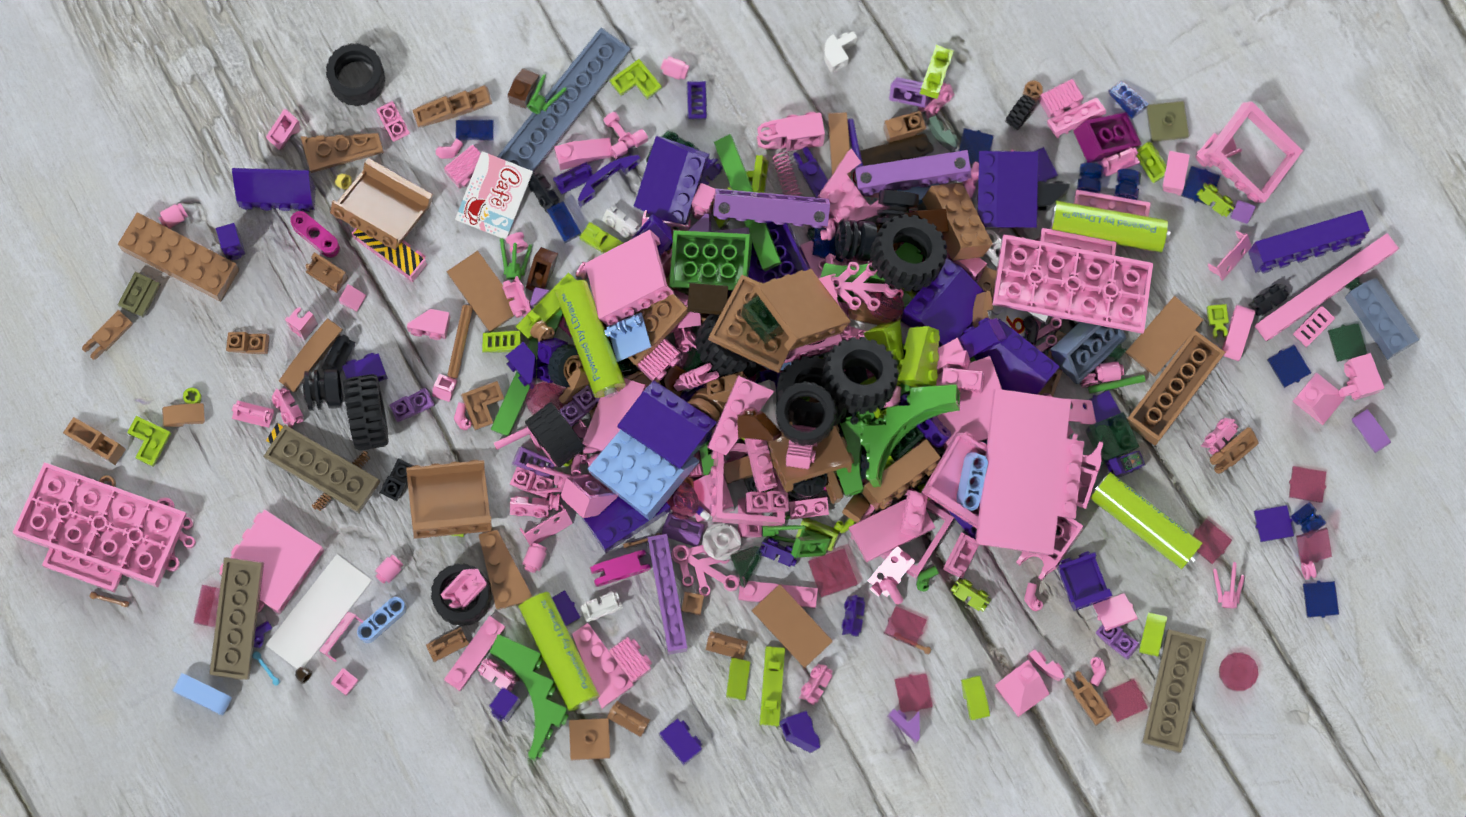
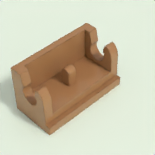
[305,252,348,293]

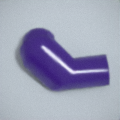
[254,620,273,648]

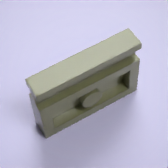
[118,272,161,318]

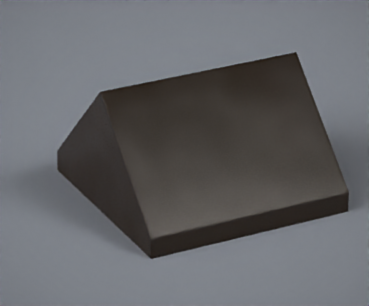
[687,283,728,315]

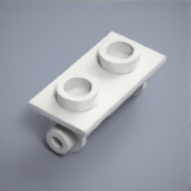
[602,206,641,240]
[580,592,623,622]

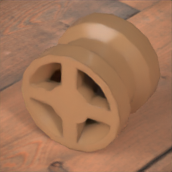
[1023,80,1043,102]
[530,320,555,342]

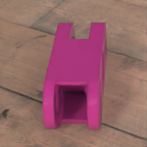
[290,211,340,258]
[590,550,651,587]

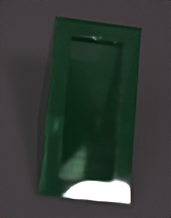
[730,546,761,588]

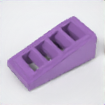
[512,446,555,478]

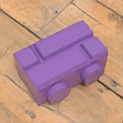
[889,77,931,108]

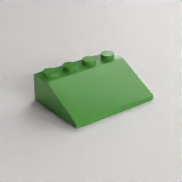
[669,230,752,291]

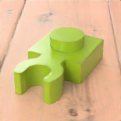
[1206,304,1229,338]

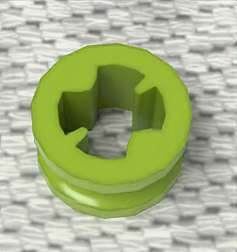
[183,388,202,404]

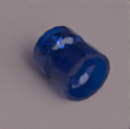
[1076,162,1104,194]
[1114,169,1142,200]
[1290,502,1327,538]

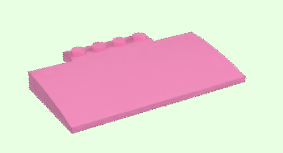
[992,228,1153,334]
[975,389,1084,555]
[13,462,187,593]

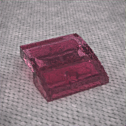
[193,585,220,628]

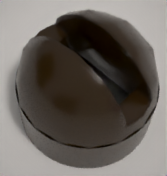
[295,667,313,684]

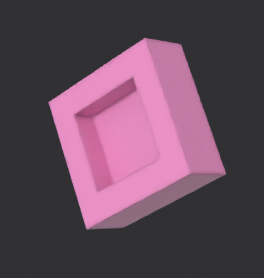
[331,668,359,696]

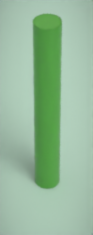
[1088,374,1145,394]

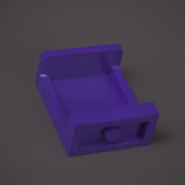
[1057,551,1112,611]

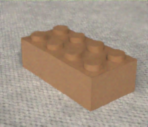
[922,182,993,261]
[862,440,941,512]

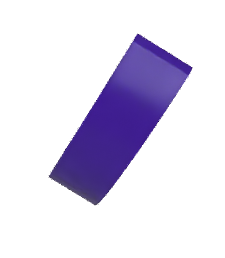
[578,155,640,207]

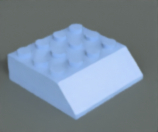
[588,430,700,521]

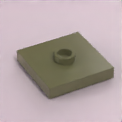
[1146,101,1189,142]

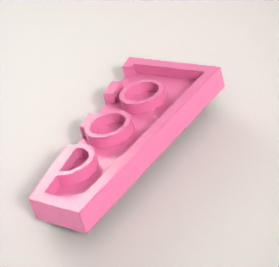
[708,376,774,455]
[572,623,634,709]

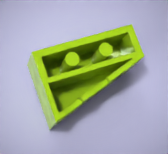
[864,320,904,386]
[897,326,940,387]

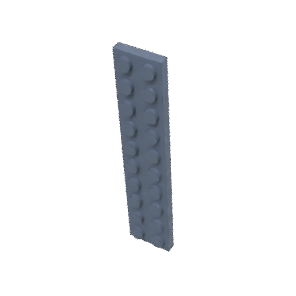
[497,28,631,174]

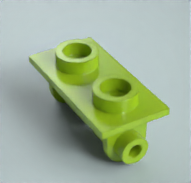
[1197,183,1234,217]
[951,578,991,612]

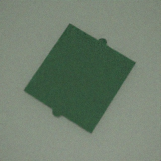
[1328,323,1367,362]

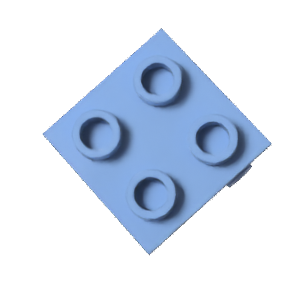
[605,312,651,362]

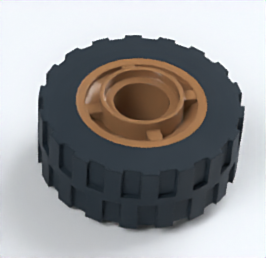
[548,344,584,388]

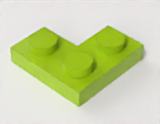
[609,59,662,99]
[127,416,172,467]

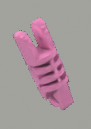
[674,363,719,391]

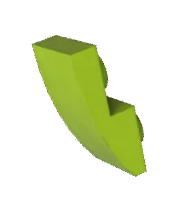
[1139,612,1167,657]
[961,675,990,720]

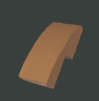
[973,291,994,328]
[226,332,269,354]
[559,368,589,404]
[162,403,205,427]
[842,493,871,523]

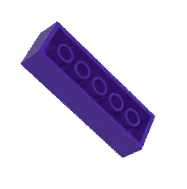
[1248,210,1370,274]

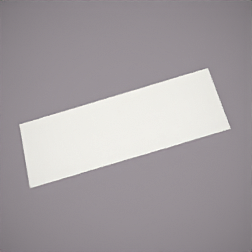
[266,554,372,669]

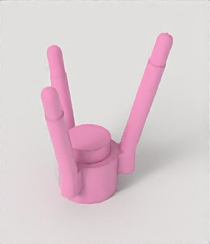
[1196,133,1242,168]
[526,463,572,494]
[1213,562,1244,608]

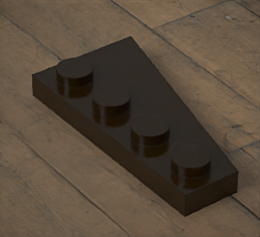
[860,133,934,183]

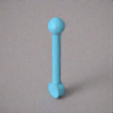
[253,652,280,686]

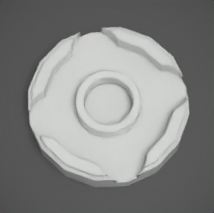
[702,522,741,561]

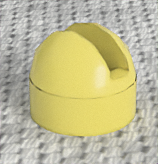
[335,174,352,190]

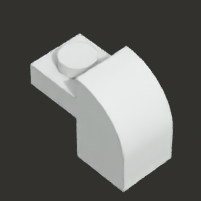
[824,31,857,73]

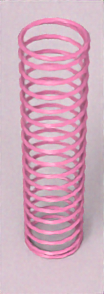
[772,152,801,224]

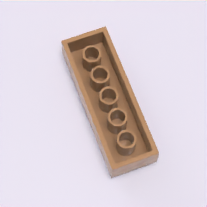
[118,212,240,302]
[1124,330,1226,446]

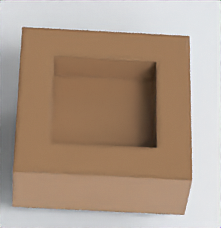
[681,592,704,615]

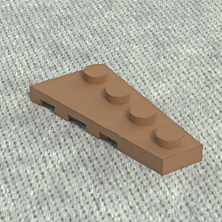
[300,133,384,173]
[479,530,533,610]

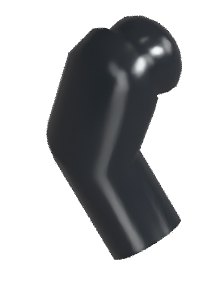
[1023,316,1039,345]

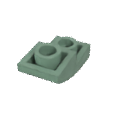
[927,115,959,152]

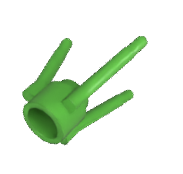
[527,74,567,114]
[500,238,532,280]
[763,515,806,543]

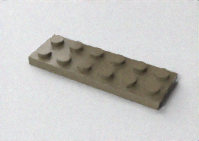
[263,425,381,513]
[209,557,264,680]
[1142,629,1206,753]

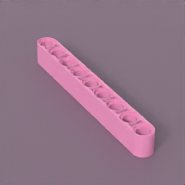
[1255,233,1399,341]

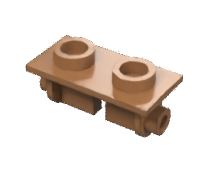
[426,627,469,662]
[705,631,748,660]
[607,701,650,737]

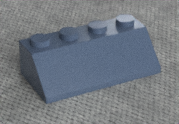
[1345,278,1419,360]
[1050,322,1126,384]

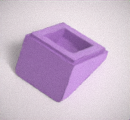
[1230,200,1256,224]
[530,287,549,310]

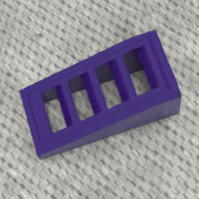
[687,81,707,119]

